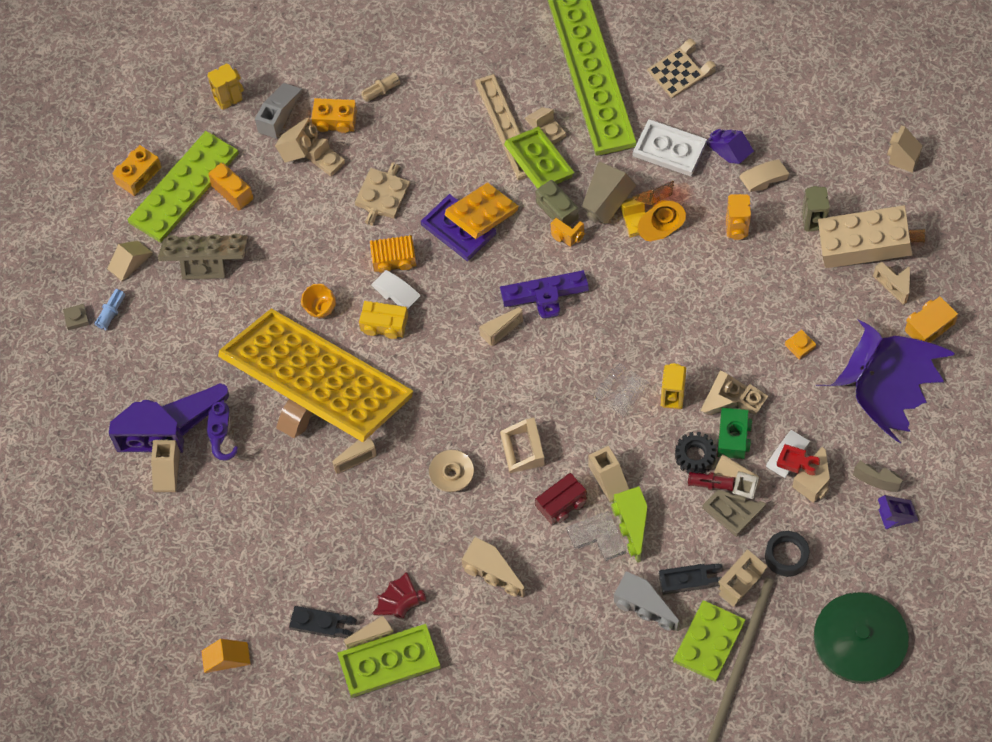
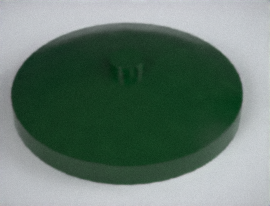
[813,592,909,684]

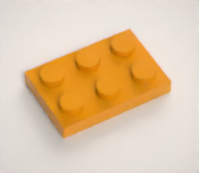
[445,182,519,239]

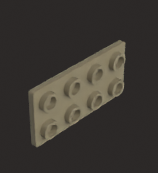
[158,233,248,280]

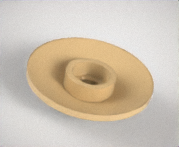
[429,450,474,492]

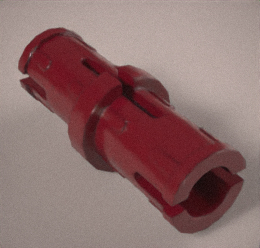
[688,472,735,491]

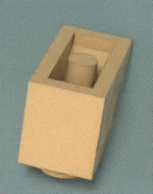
[792,447,830,503]

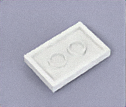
[633,119,707,176]

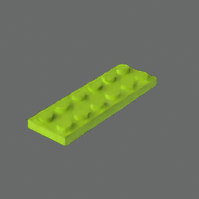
[127,131,239,243]

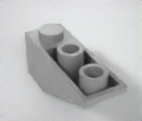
[255,83,302,139]
[614,571,679,631]

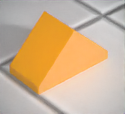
[202,639,251,673]

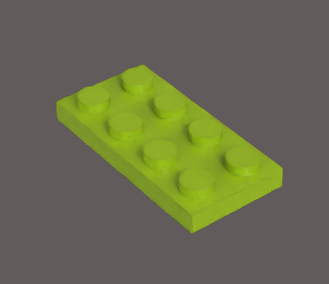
[337,624,441,698]

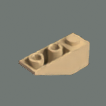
[462,537,525,597]

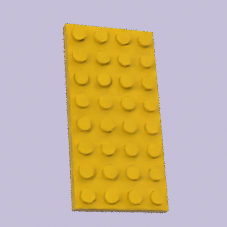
[218,308,413,442]

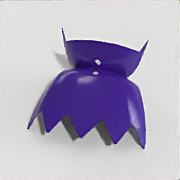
[816,319,955,443]

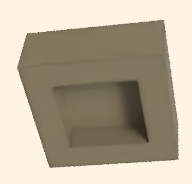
[63,304,89,331]

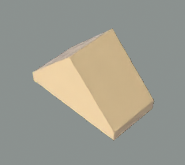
[107,241,153,282]

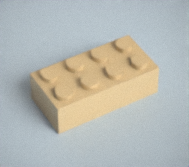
[818,205,912,268]

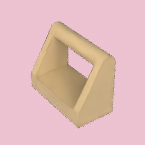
[500,418,545,473]

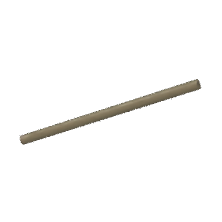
[707,578,774,742]

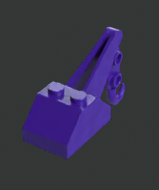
[109,383,238,461]

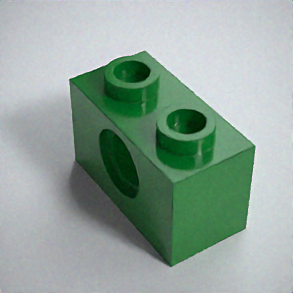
[717,408,752,459]

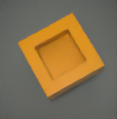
[785,329,816,360]

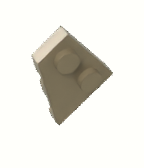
[702,490,766,537]

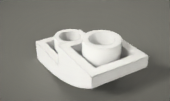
[372,270,421,309]
[766,430,810,478]

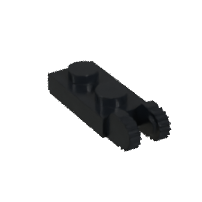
[658,563,724,595]
[289,606,357,638]

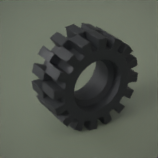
[675,432,716,474]

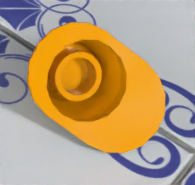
[638,200,686,242]

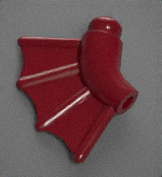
[372,572,427,619]

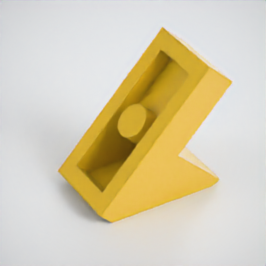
[620,196,645,237]

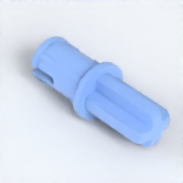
[94,289,125,331]

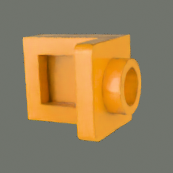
[551,218,585,247]

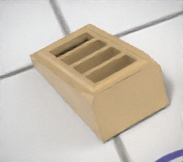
[479,307,523,346]
[332,437,377,474]
[344,616,394,649]

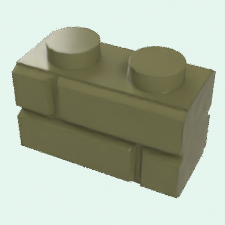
[535,180,579,226]
[802,186,830,232]

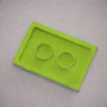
[504,126,574,189]
[673,600,746,682]

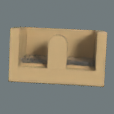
[718,549,768,607]

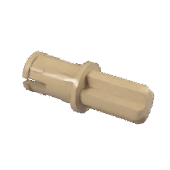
[361,73,400,102]

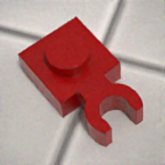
[776,444,820,475]

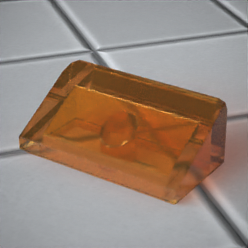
[633,180,674,205]

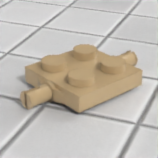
[355,163,410,226]

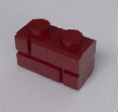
[535,473,587,525]

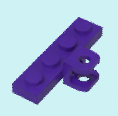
[500,270,589,318]

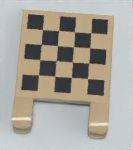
[647,39,716,98]

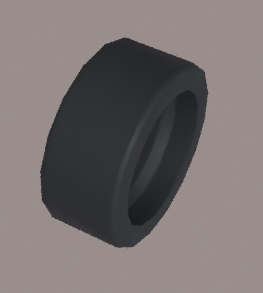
[765,530,810,577]

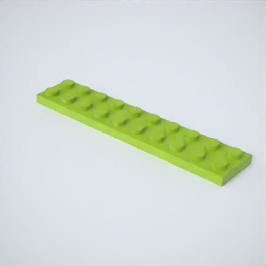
[547,0,636,156]

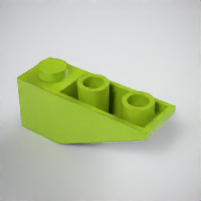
[611,486,647,563]

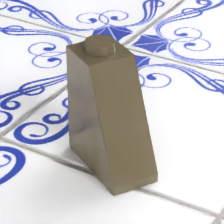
[582,161,636,225]

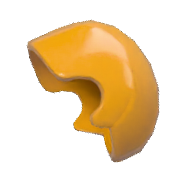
[301,284,336,319]

